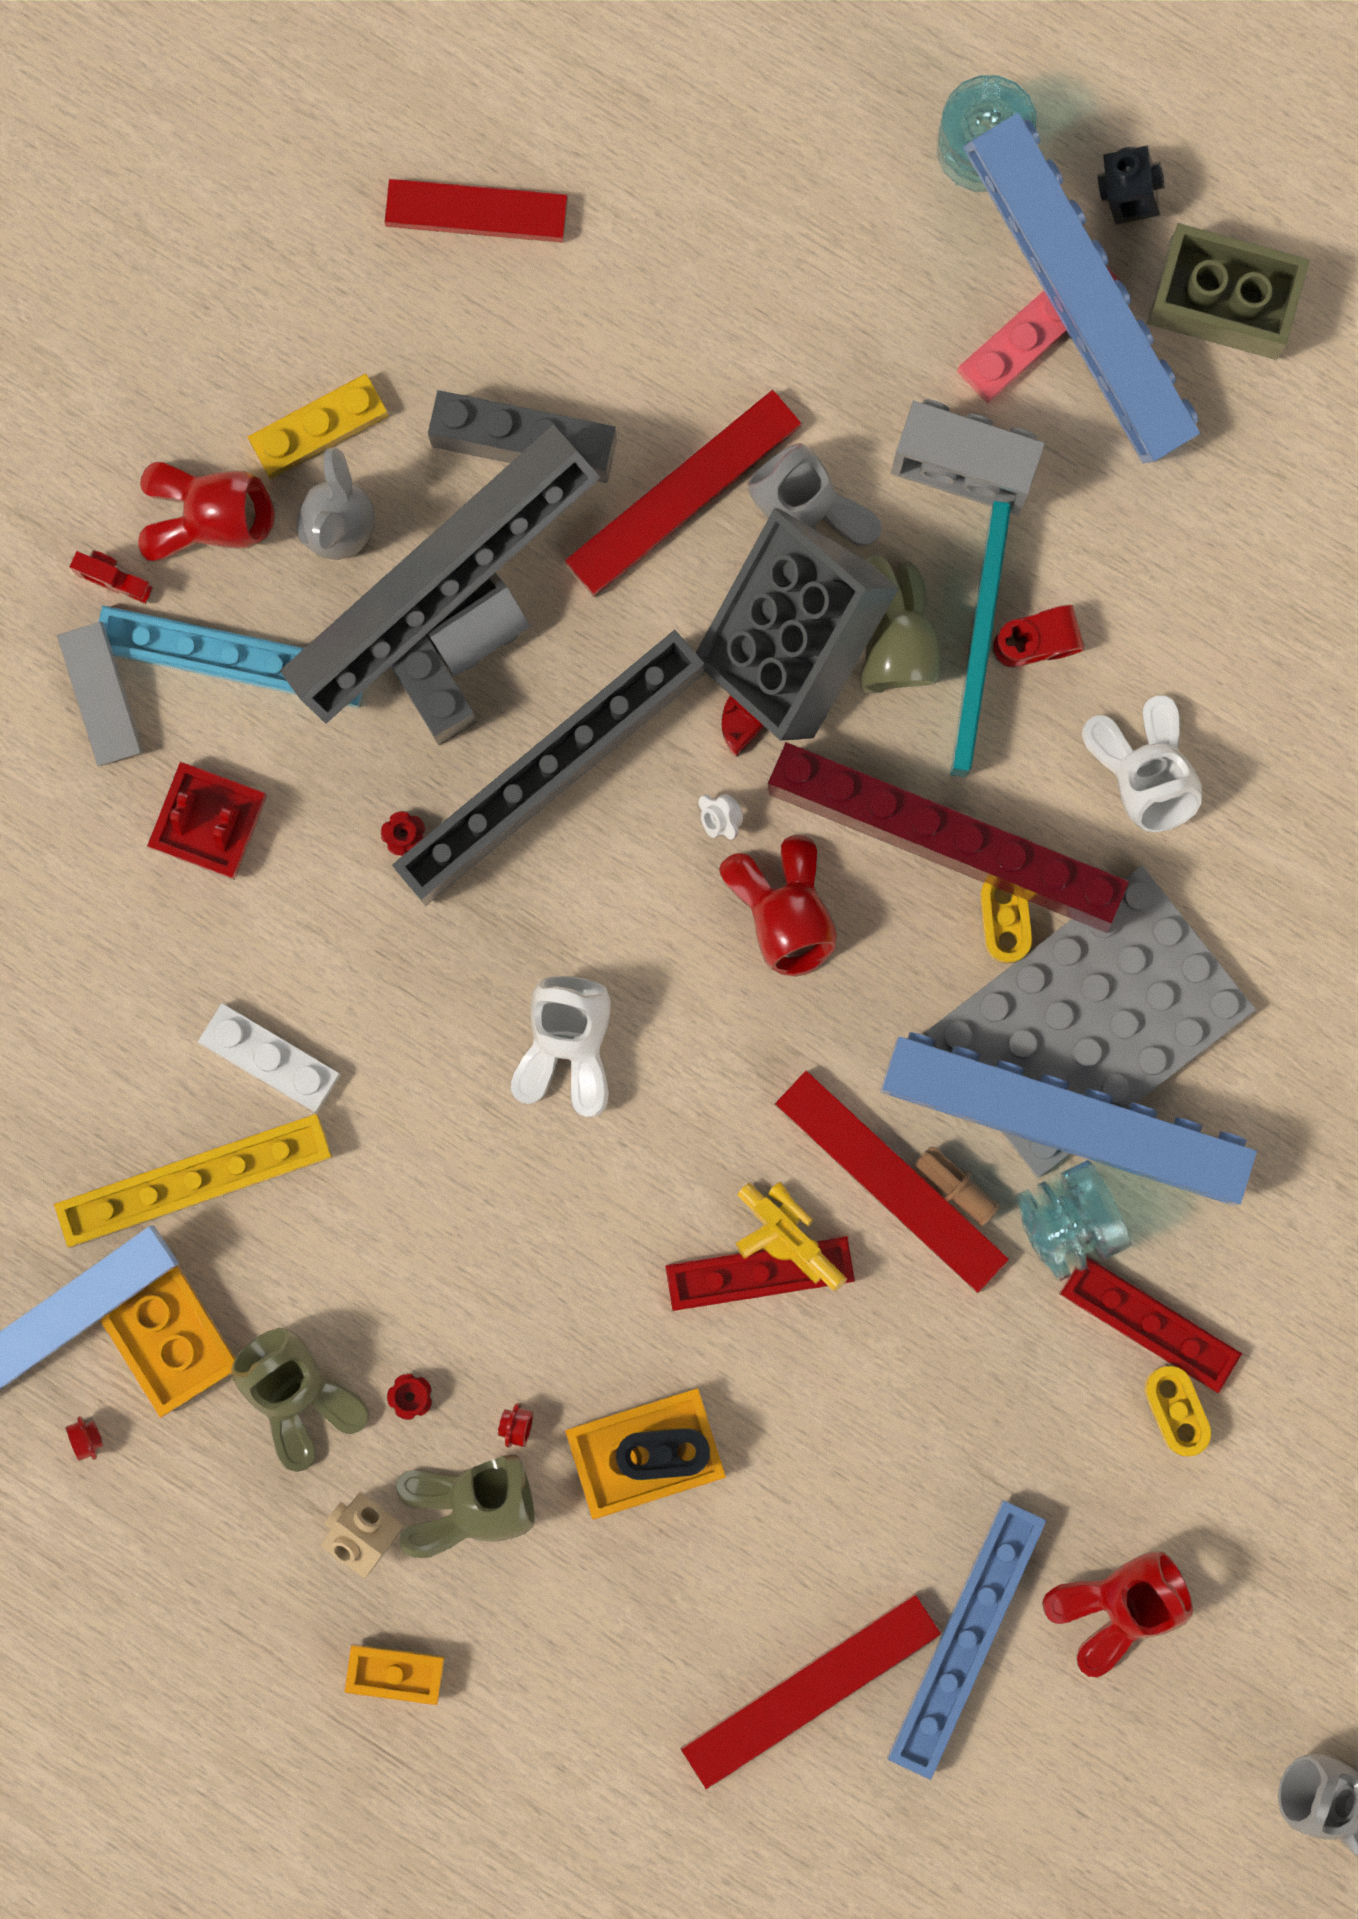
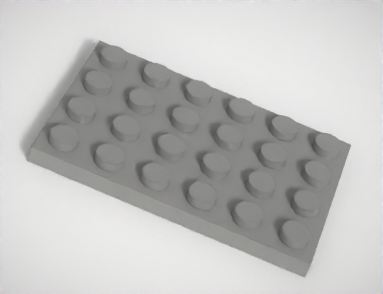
[924,865,1256,1178]

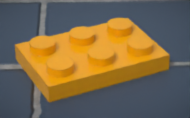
[100,1265,236,1418]
[565,1388,726,1520]

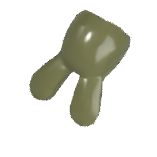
[861,555,941,694]
[231,1328,369,1472]
[396,1454,535,1558]

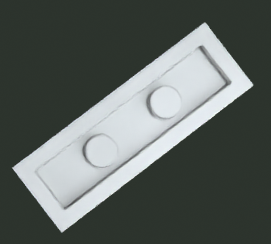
[198,1003,341,1113]

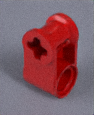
[992,605,1085,668]

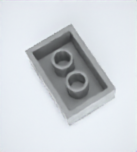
[891,399,1045,516]

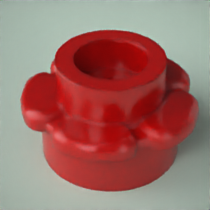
[381,811,426,856]
[387,1373,432,1420]
[498,1403,534,1448]
[65,1416,104,1461]

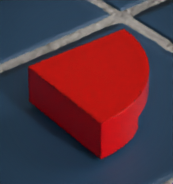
[721,695,765,757]

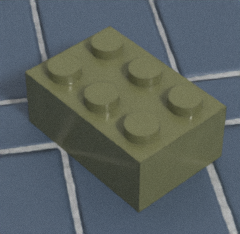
[1147,223,1310,360]

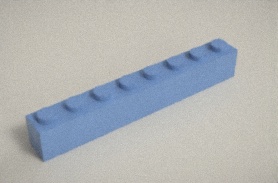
[963,112,1200,463]
[880,1032,1257,1206]

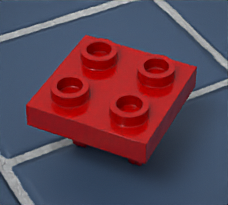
[147,761,267,880]

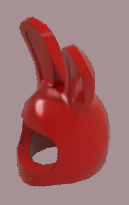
[138,462,275,561]
[719,835,837,977]
[1042,1551,1193,1678]

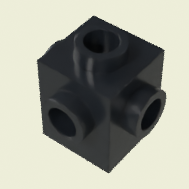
[1097,145,1165,225]

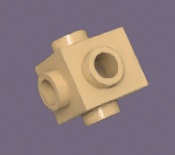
[320,1492,404,1579]

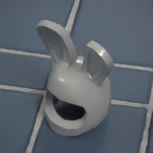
[748,443,881,546]
[297,447,375,560]
[1278,1753,1358,1857]

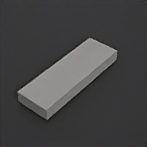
[57,622,144,766]

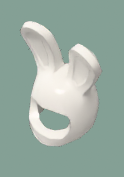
[1082,696,1202,832]
[511,976,611,1117]

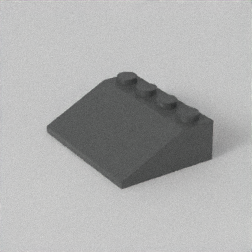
[696,508,899,741]

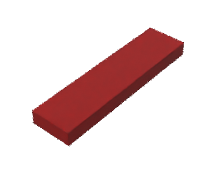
[384,179,568,243]
[665,1236,855,1311]
[1059,1255,1242,1393]

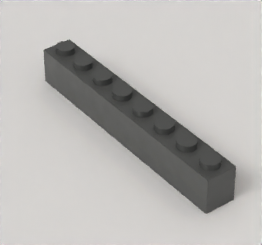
[280,424,601,724]
[392,629,705,906]

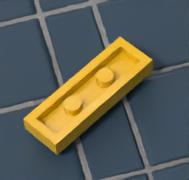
[247,373,389,480]

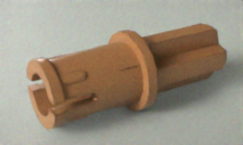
[916,1146,1001,1226]

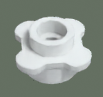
[698,794,743,840]

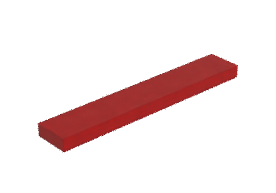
[565,389,802,597]
[774,1070,1009,1293]
[681,1593,941,1790]

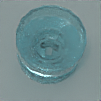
[937,75,1036,192]
[1016,1160,1132,1281]

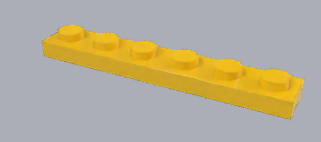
[53,1113,333,1248]

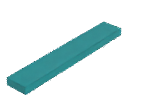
[950,501,1011,778]

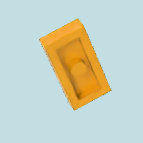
[344,1644,445,1705]

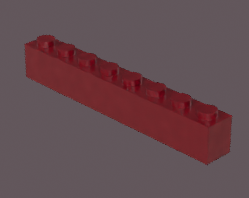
[768,742,1129,933]

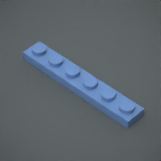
[887,1500,1047,1780]

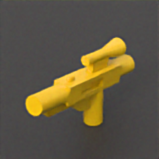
[735,1182,847,1292]

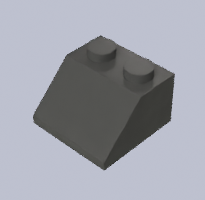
[425,572,531,676]

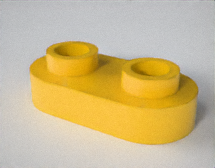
[980,882,1032,964]
[1144,1366,1211,1457]

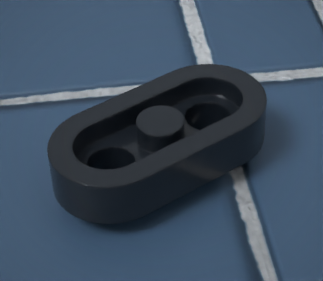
[616,1428,710,1480]

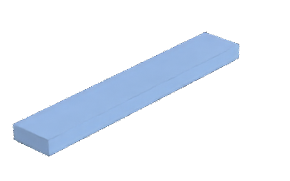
[0,1225,179,1390]

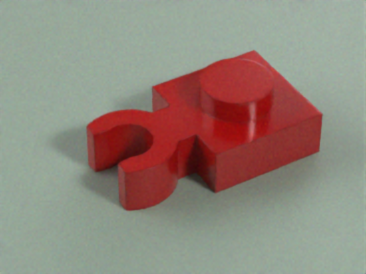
[69,550,153,604]

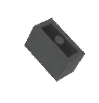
[391,636,477,746]

